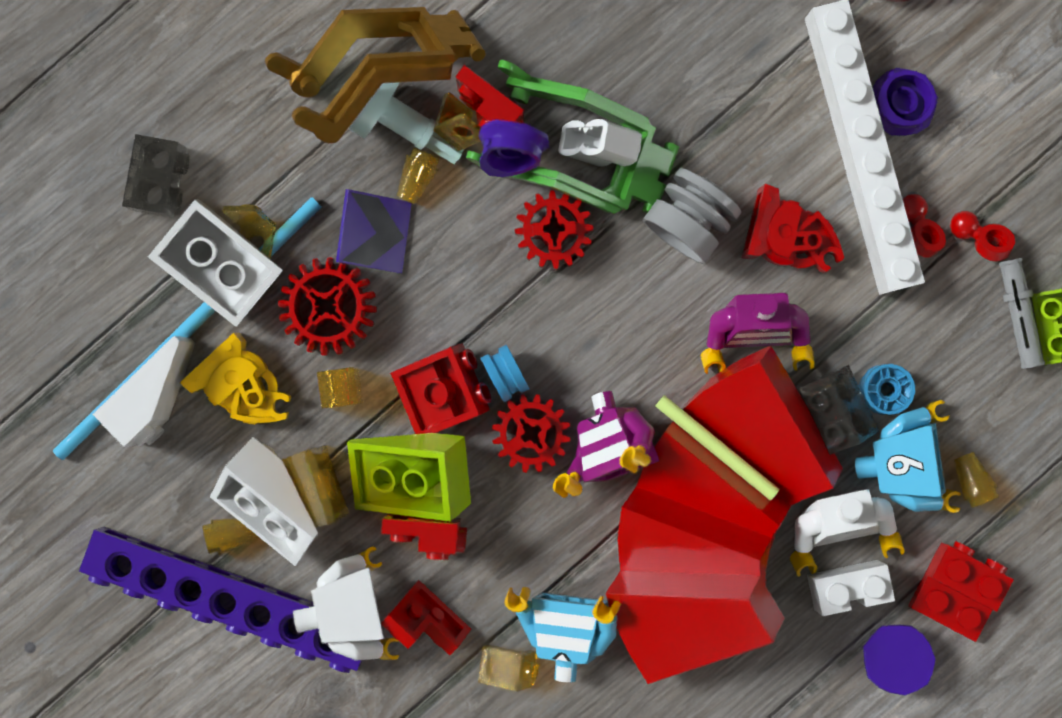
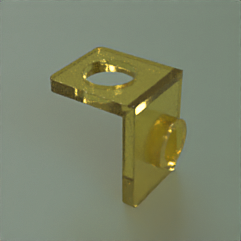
[433,92,481,151]
[222,204,276,259]

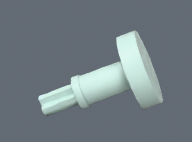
[348,83,465,164]

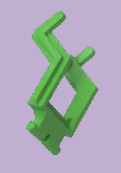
[466,60,679,214]

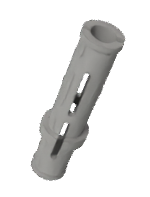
[999,258,1045,369]

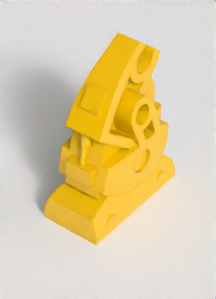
[180,333,291,425]

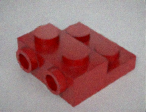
[455,65,525,132]
[390,343,491,434]
[381,514,467,560]
[908,541,1014,642]

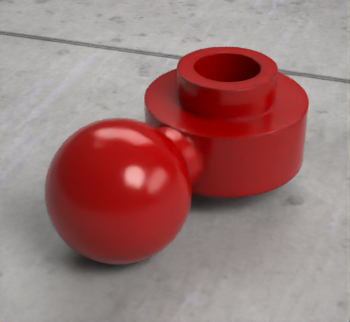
[902,194,946,258]
[950,211,1015,262]

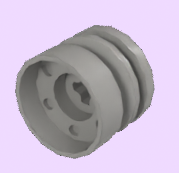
[642,168,741,264]

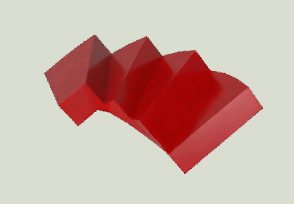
[605,345,843,684]

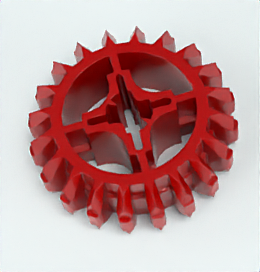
[278,257,377,356]

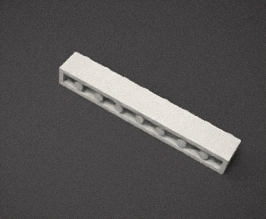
[805,0,925,295]

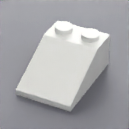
[148,199,283,327]
[93,335,196,447]
[210,437,318,566]

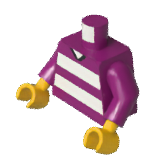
[701,293,815,374]
[553,391,659,498]

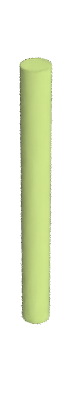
[655,395,780,500]

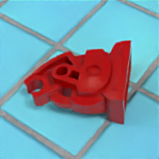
[741,184,845,273]

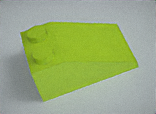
[347,433,471,522]

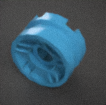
[481,344,529,402]
[858,364,915,415]

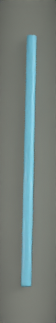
[53,197,322,460]

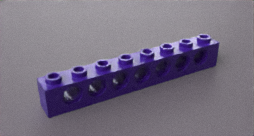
[79,527,363,673]

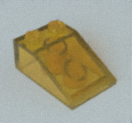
[282,445,349,528]

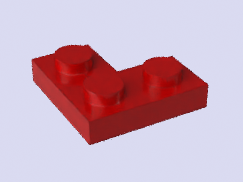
[380,580,472,656]

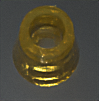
[396,147,440,204]
[954,452,999,508]
[202,518,259,555]

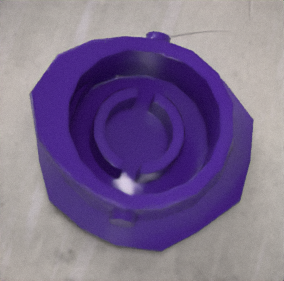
[872,68,938,136]
[478,119,549,177]
[863,624,936,696]

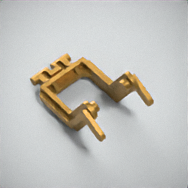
[265,7,486,143]

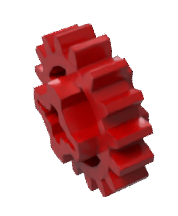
[515,190,594,270]
[492,394,571,473]

